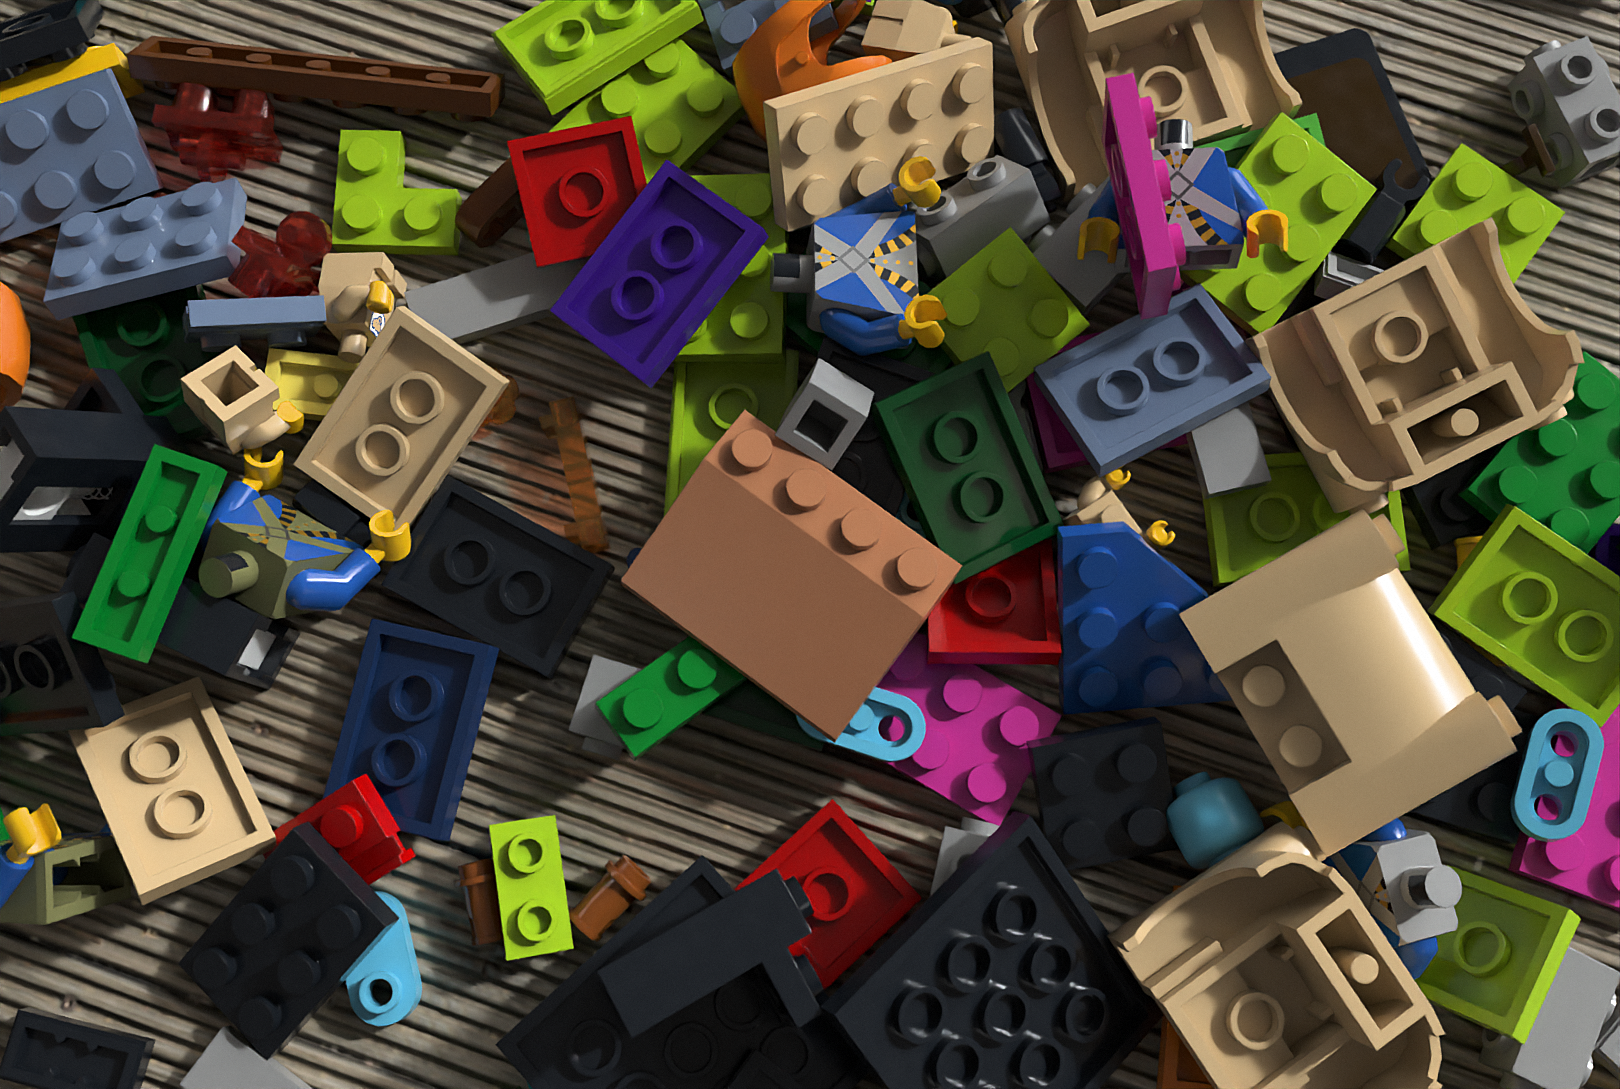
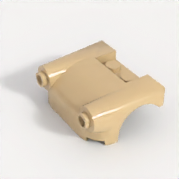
[1004,0,1302,202]
[1244,217,1584,516]
[1179,509,1522,857]
[1107,822,1445,1089]

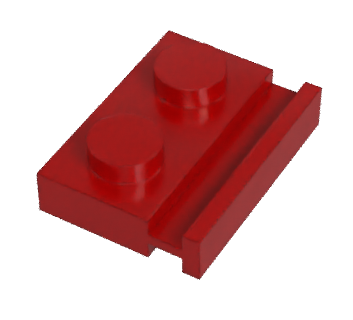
[262,773,416,885]

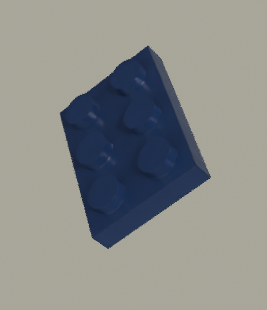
[323,619,499,841]

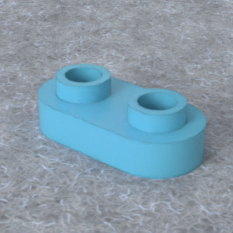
[796,687,926,762]
[1510,708,1604,842]
[345,891,422,1026]

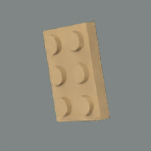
[293,306,510,531]
[68,677,276,905]

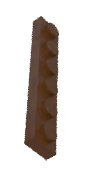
[127,36,505,122]

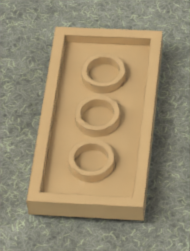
[763,37,994,232]

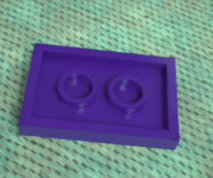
[550,160,769,388]

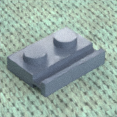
[182,295,327,352]

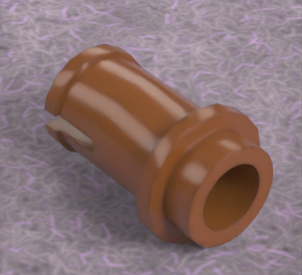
[569,855,652,942]
[454,857,503,946]

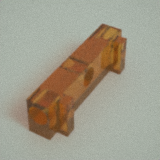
[539,397,611,553]

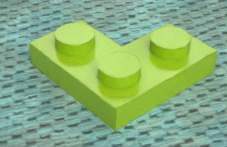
[331,130,462,256]

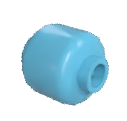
[1166,772,1264,869]

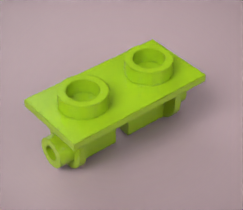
[488,815,574,961]

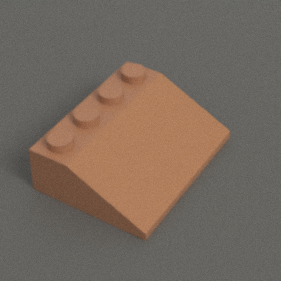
[620,410,962,743]

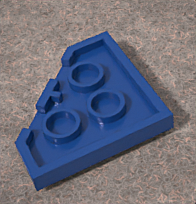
[1057,521,1233,715]

